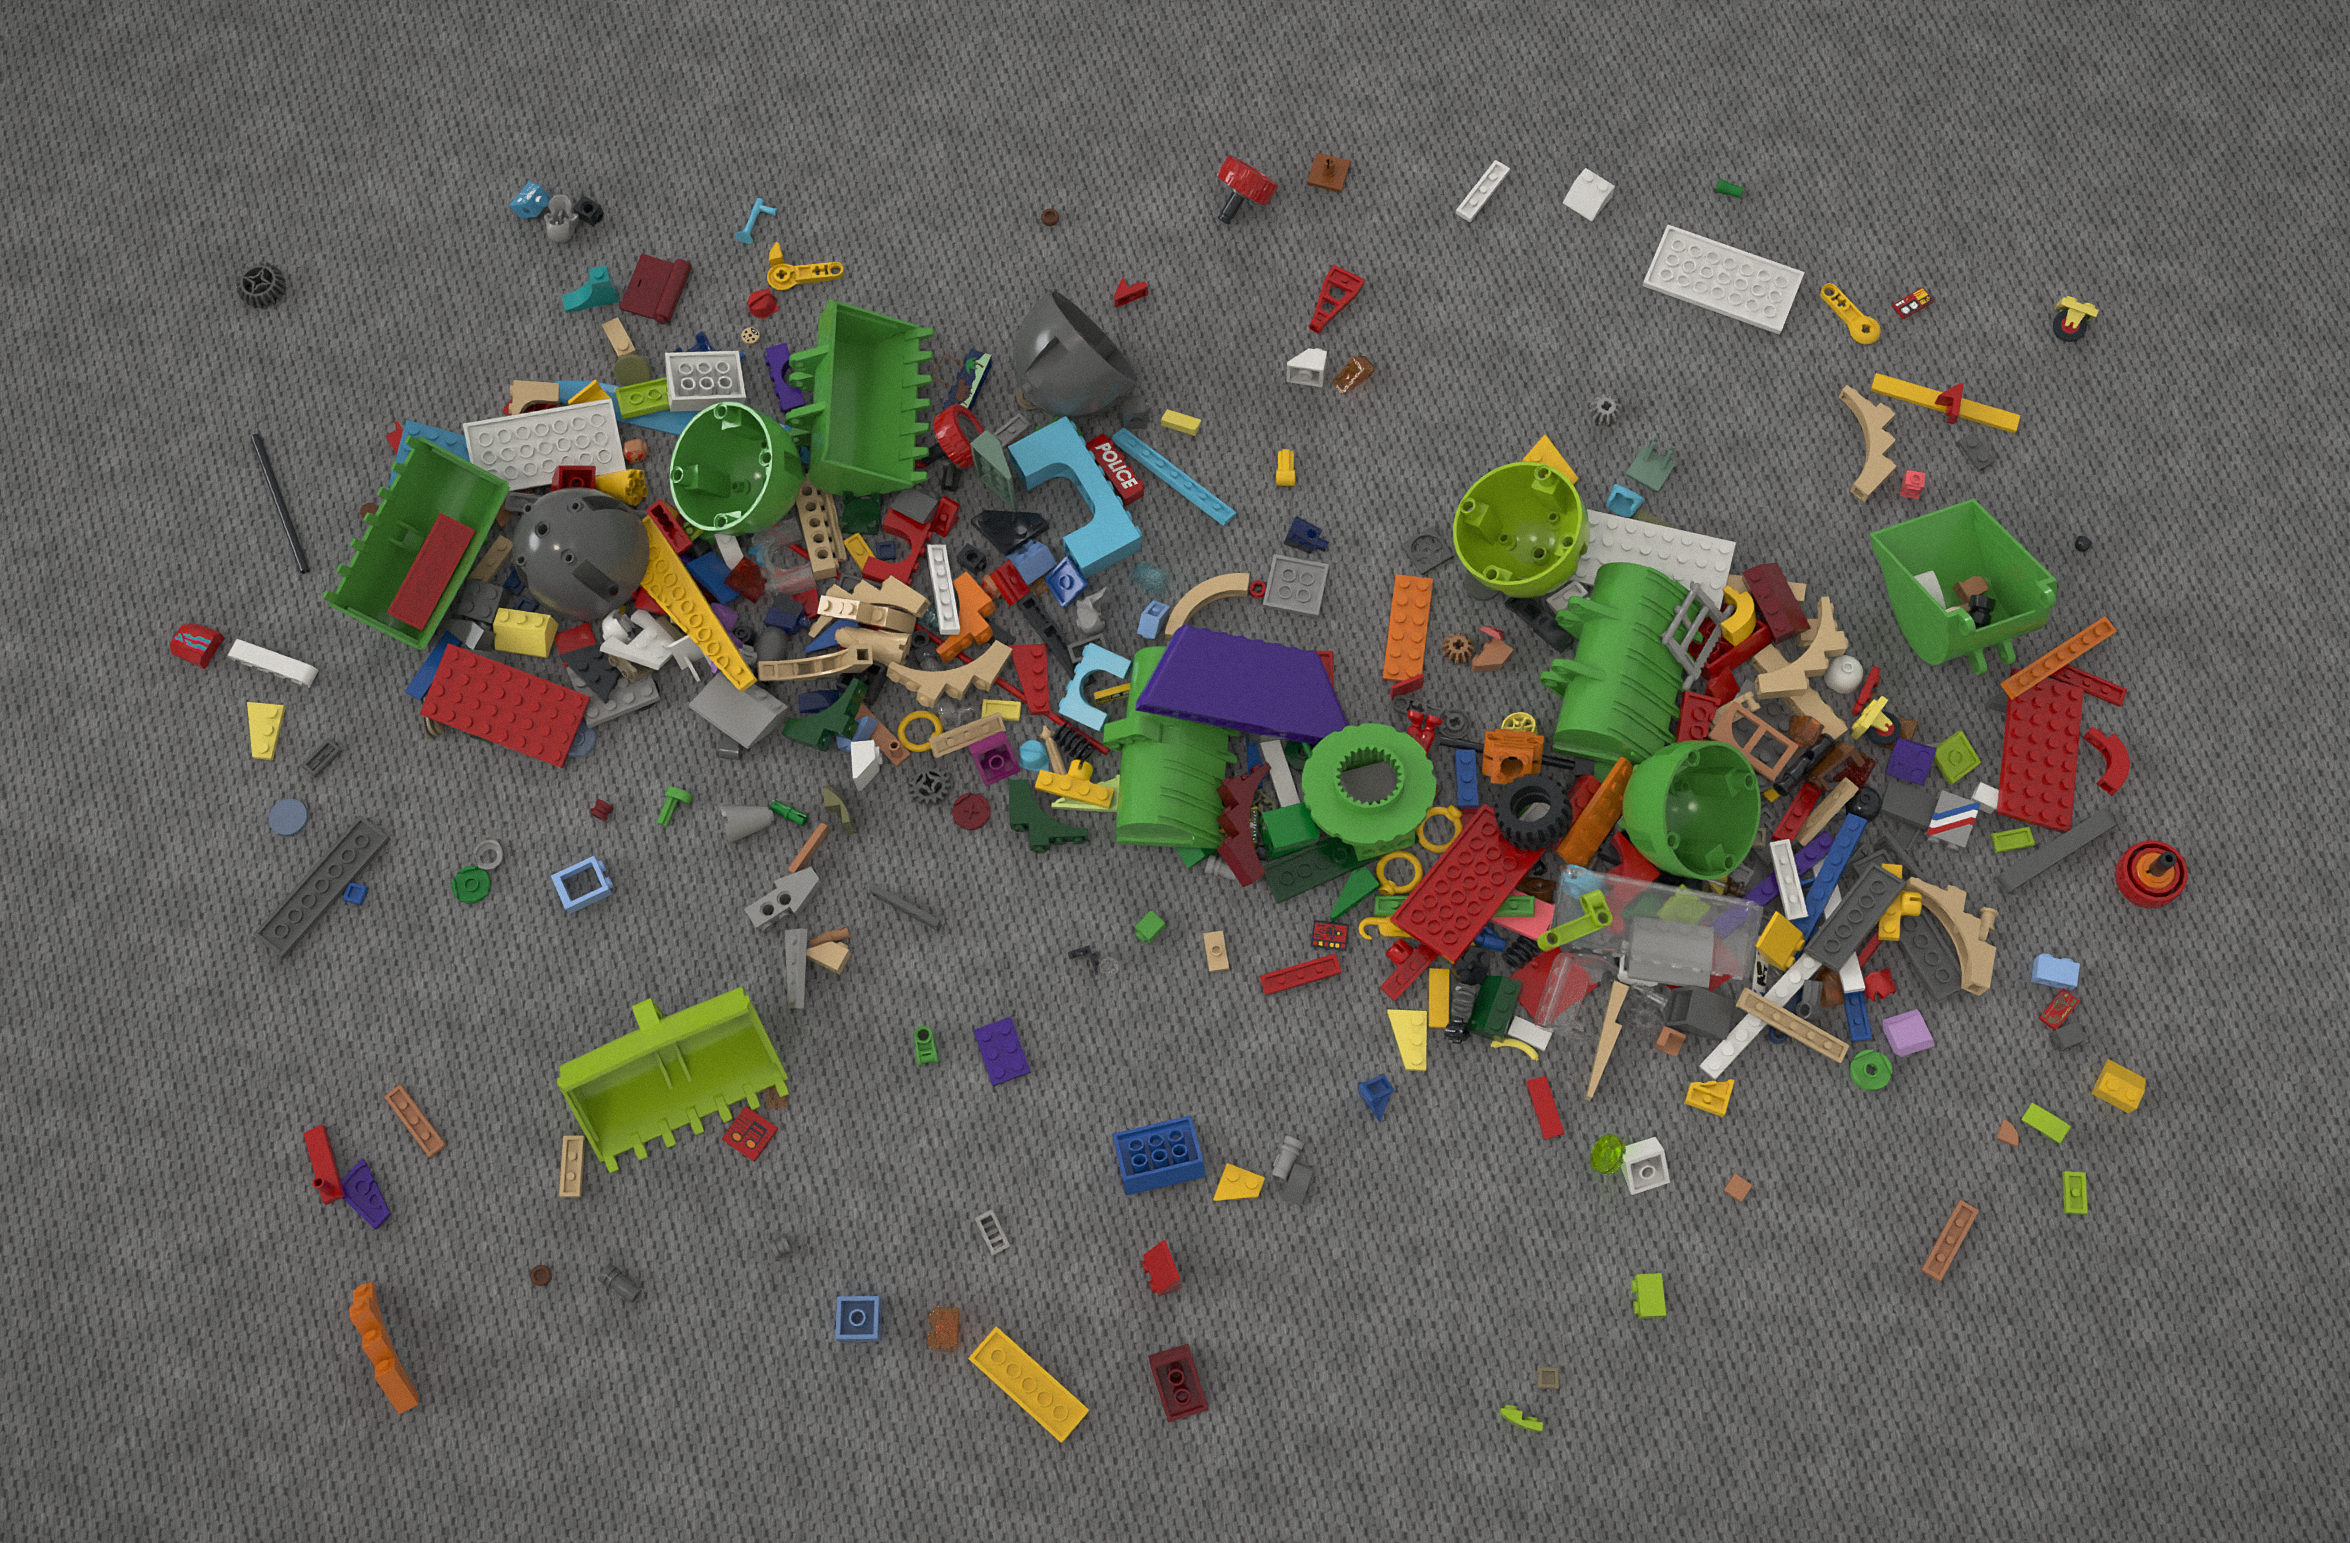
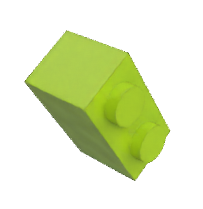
[1631,1273,1666,1319]

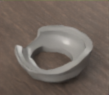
[473,839,504,870]

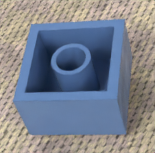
[836,1296,882,1342]

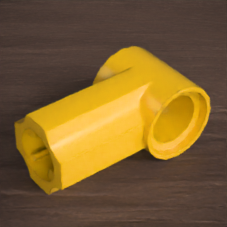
[1276,449,1295,486]

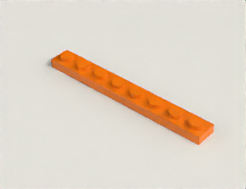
[2000,616,2117,700]

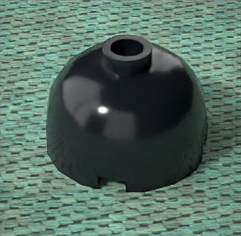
[1845,785,1882,823]

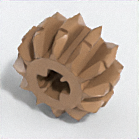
[1441,631,1474,665]

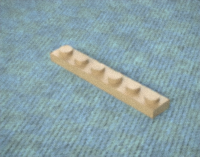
[1736,988,1850,1063]

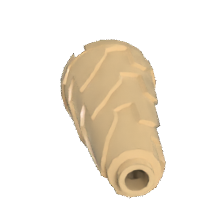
[835,626,912,666]

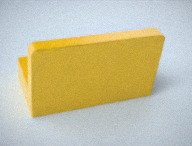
[567,380,611,406]

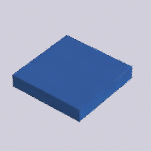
[1044,556,1089,609]

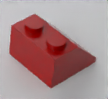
[551,465,596,492]

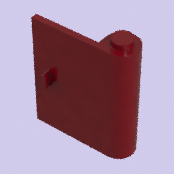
[619,254,692,324]

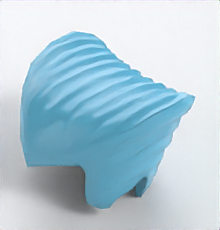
[1607,484,1645,517]

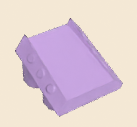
[1883,1009,1934,1057]

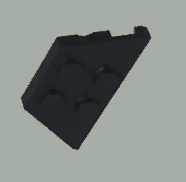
[560,643,622,704]

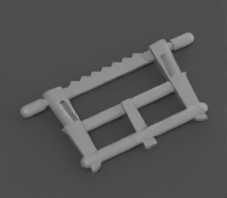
[1660,581,1734,691]

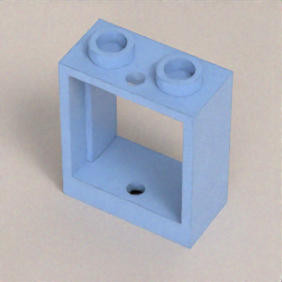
[551,856,613,914]

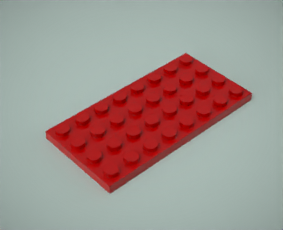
[420,643,591,768]
[1996,668,2084,833]
[1390,804,1548,965]

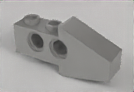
[744,867,822,933]

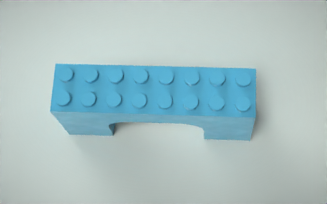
[1008,416,1142,579]

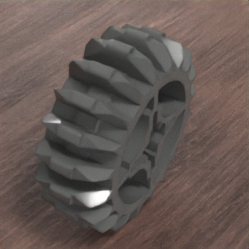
[235,261,286,309]

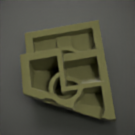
[823,783,855,834]

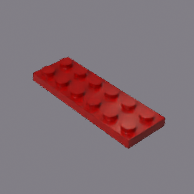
[387,512,475,631]

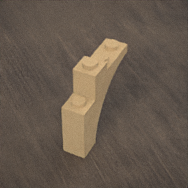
[817,595,916,635]

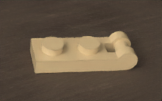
[1709,691,1761,731]

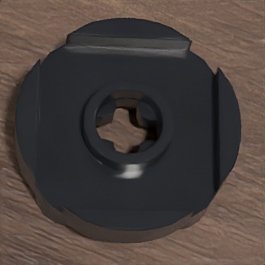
[1452,945,1490,986]

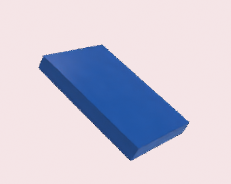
[686,551,751,606]

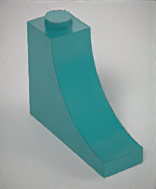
[562,265,619,313]

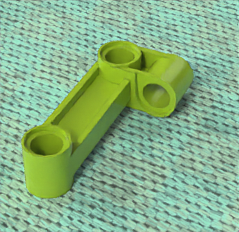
[1537,889,1613,951]

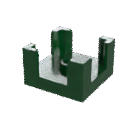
[838,491,883,536]

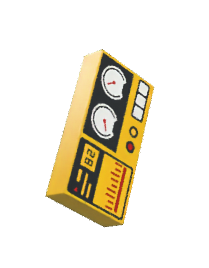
[1094,683,1130,705]

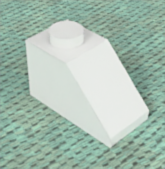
[714,533,748,572]

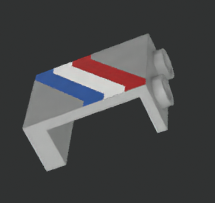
[1924,790,1980,851]

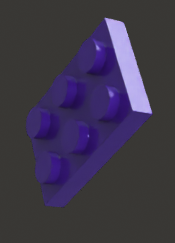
[973,1017,1031,1086]

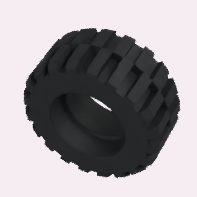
[1494,773,1573,851]

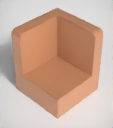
[1654,1026,1686,1057]

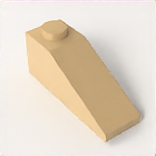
[602,317,638,358]

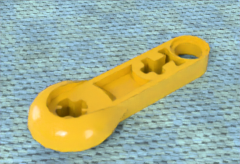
[767,262,844,291]
[1820,283,1881,344]

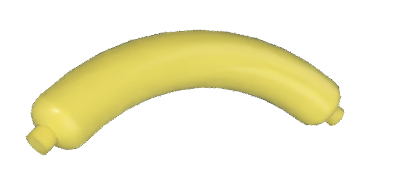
[1490,1038,1539,1061]

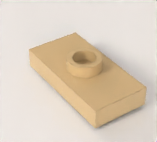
[1203,930,1229,973]

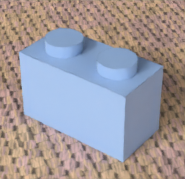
[2031,954,2080,991]

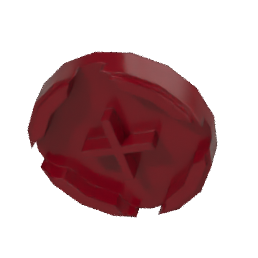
[952,793,990,830]

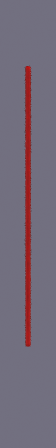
[764,527,1110,756]

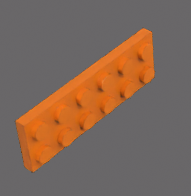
[1382,574,1433,682]
[1556,757,1633,868]

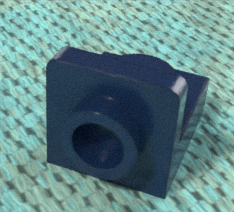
[502,565,525,597]

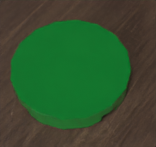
[452,866,491,904]

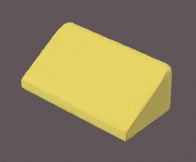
[1161,409,1202,436]

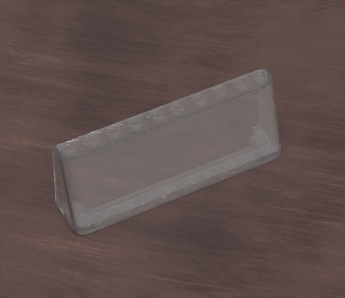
[1548,865,1764,980]

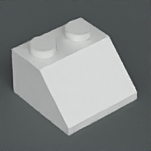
[1563,168,1615,221]
[1286,348,1327,387]
[851,740,883,791]
[1617,1137,1670,1195]

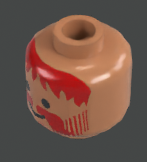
[622,438,650,464]
[981,574,1004,601]

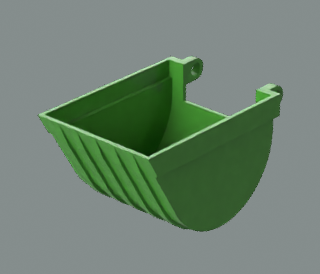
[1869,498,2057,675]

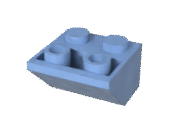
[1003,539,1057,586]

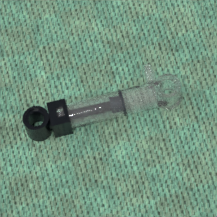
[911,630,973,732]

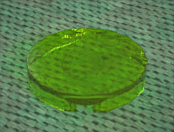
[1590,1134,1626,1175]

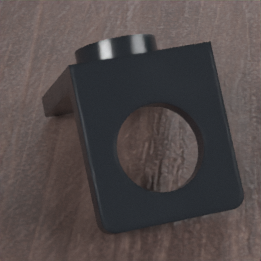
[1572,757,1595,777]
[1068,945,1099,975]

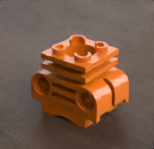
[1482,728,1544,784]

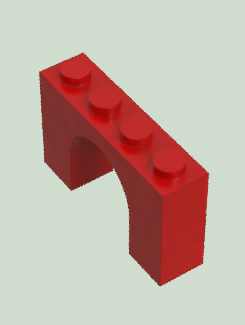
[862,508,933,587]

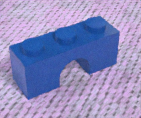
[1454,750,1478,809]

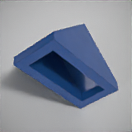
[1358,1074,1395,1122]

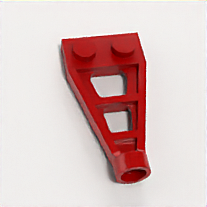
[1308,264,1365,334]

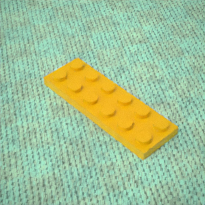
[968,1326,1090,1443]

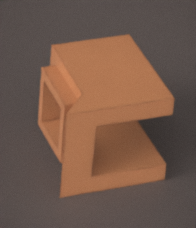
[1953,576,1989,604]

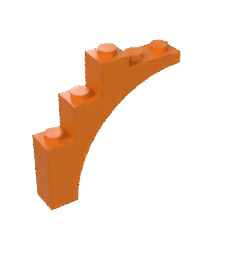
[349,1281,419,1414]

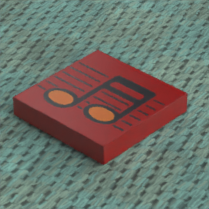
[722,1106,778,1162]

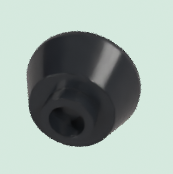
[732,626,757,647]

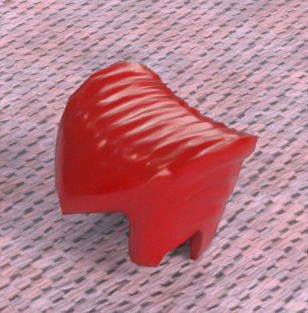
[1863,968,1897,1002]

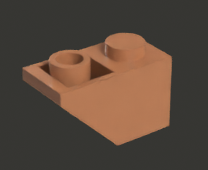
[1471,637,1514,673]

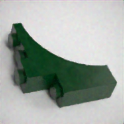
[781,678,869,752]
[1009,779,1089,853]

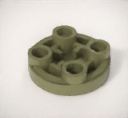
[614,354,651,386]

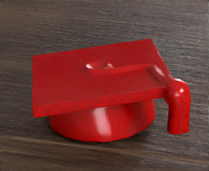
[1706,666,1740,708]

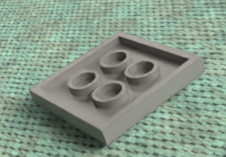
[1263,554,1329,618]

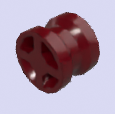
[589,799,614,822]

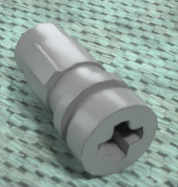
[1205,854,1238,881]
[1272,1136,1304,1181]

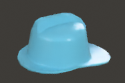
[1019,740,1050,772]

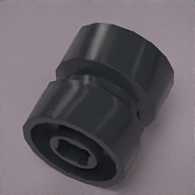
[1967,595,1996,627]

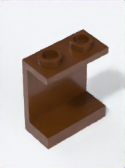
[1806,741,1866,791]

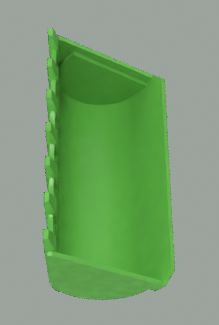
[785,299,934,497]
[1539,562,1709,767]

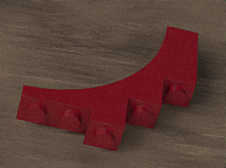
[1216,762,1272,887]

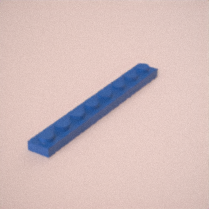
[1793,813,1868,961]

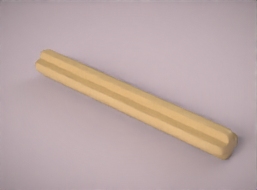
[820,490,847,563]

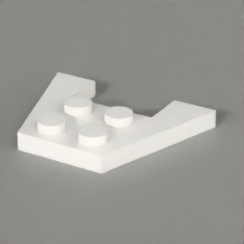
[600,609,675,670]

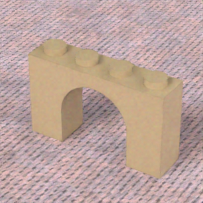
[509,380,560,415]

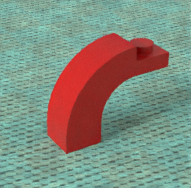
[2083,726,2130,796]

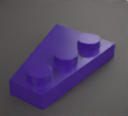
[341,1158,392,1230]

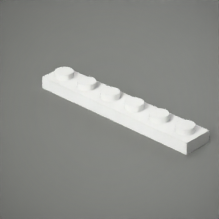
[926,545,960,634]

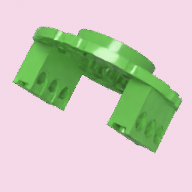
[1302,723,1436,862]

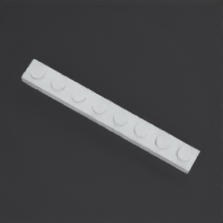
[1700,953,1823,1080]

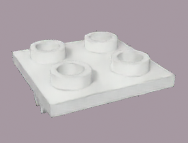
[668,635,711,682]

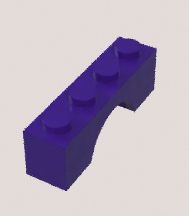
[764,343,806,415]

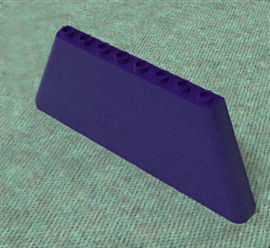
[1135,625,1349,745]

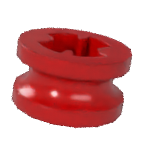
[1249,580,1266,599]

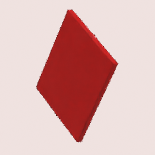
[1508,946,1598,1027]

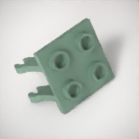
[1625,436,1676,493]

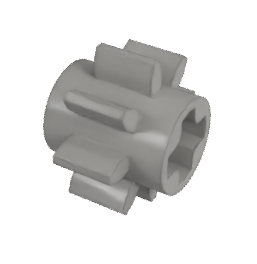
[737,644,757,667]

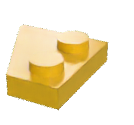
[1213,1163,1265,1202]

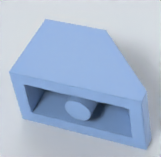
[1137,600,1170,639]

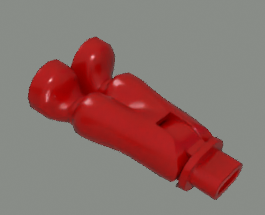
[1407,710,1443,758]

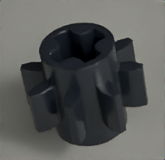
[1445,1018,1470,1044]

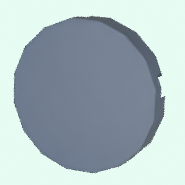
[568,721,597,758]
[269,798,309,837]

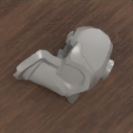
[544,195,579,243]
[1076,587,1110,636]

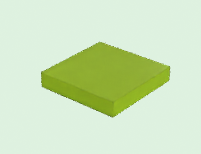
[1934,731,1982,784]

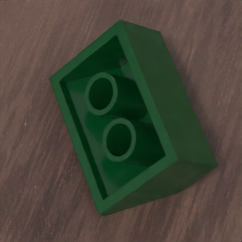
[1467,976,1523,1043]

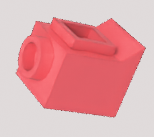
[1900,470,1926,499]

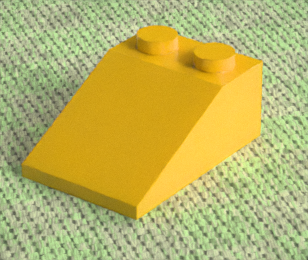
[1755,911,1805,972]

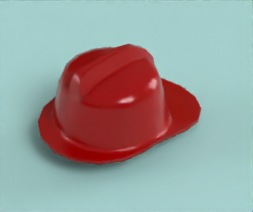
[746,288,779,319]

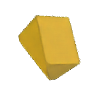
[769,242,785,268]

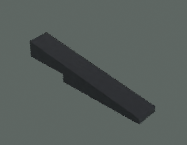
[1016,592,1096,689]

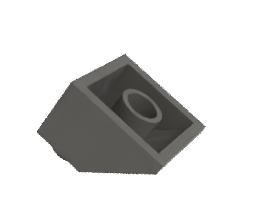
[891,483,942,524]

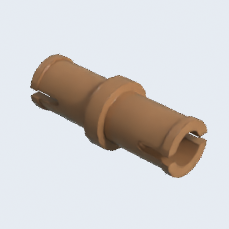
[809,925,851,947]

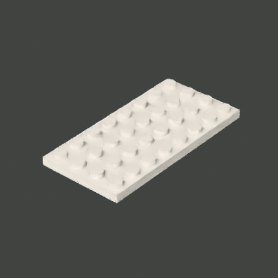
[1642,225,1805,335]
[463,398,626,491]
[1569,509,1736,610]

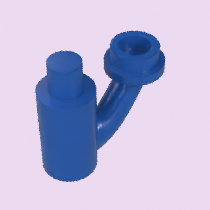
[1473,925,1506,952]

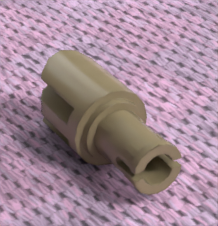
[423,696,445,739]

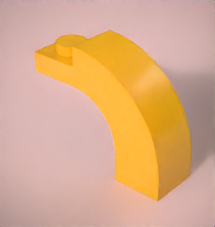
[1720,585,1756,646]

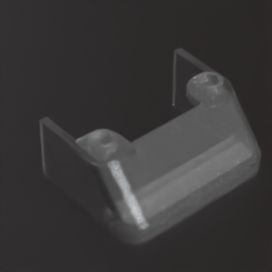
[1534,953,1619,1043]

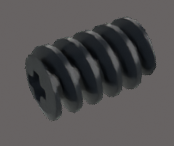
[1053,722,1096,762]
[1501,935,1539,970]

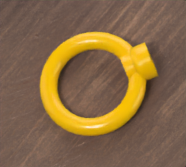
[897,710,943,752]
[1416,804,1463,853]
[1376,850,1423,896]

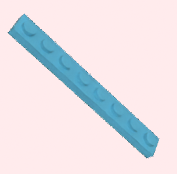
[1112,428,1236,526]

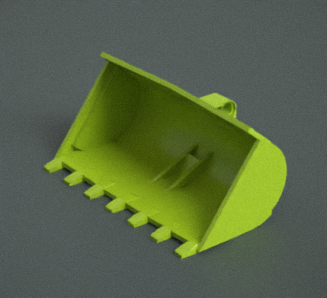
[557,986,789,1173]

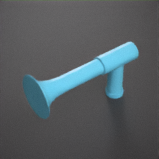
[735,198,777,244]

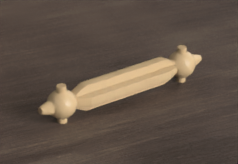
[1040,725,1067,775]

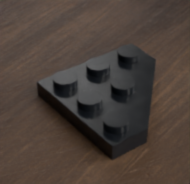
[971,510,1049,556]

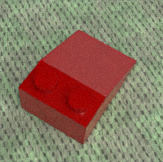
[1141,1240,1182,1297]

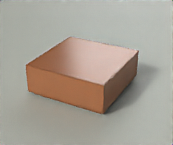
[1723,1174,1752,1203]

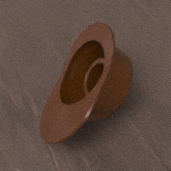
[1516,877,1558,904]

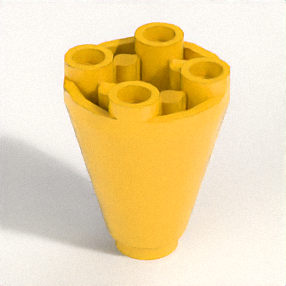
[595,469,648,506]

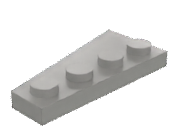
[785,928,807,1009]

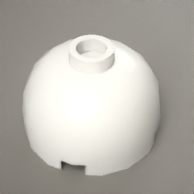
[602,609,637,644]
[1824,655,1864,694]

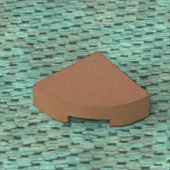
[1996,1119,2019,1147]

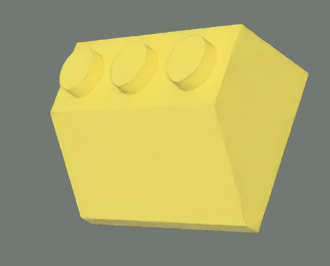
[493,608,559,658]

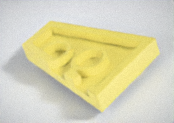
[247,702,286,760]
[1387,1009,1427,1071]

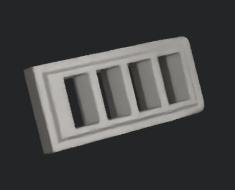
[974,1209,1010,1255]

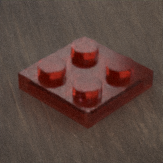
[724,557,776,604]

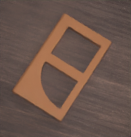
[1708,701,1799,782]

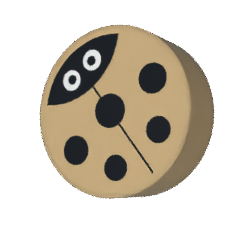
[741,327,760,346]

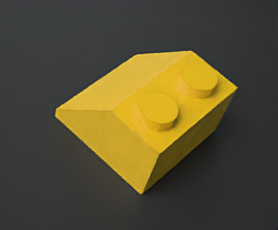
[2091,1059,2146,1113]

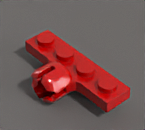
[1379,938,1439,1001]

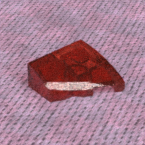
[1833,752,1876,795]

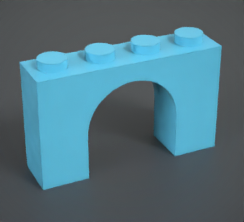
[1059,643,1133,732]

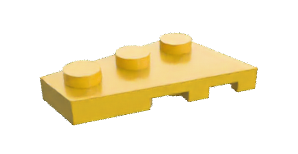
[1522,434,1578,486]

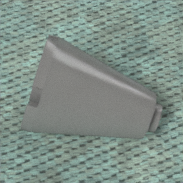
[718,806,774,844]

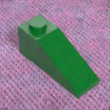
[1330,867,1380,922]

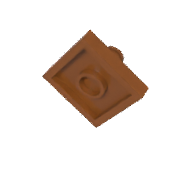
[1307,153,1351,193]

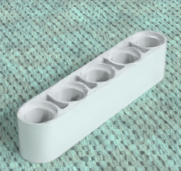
[227,639,319,688]

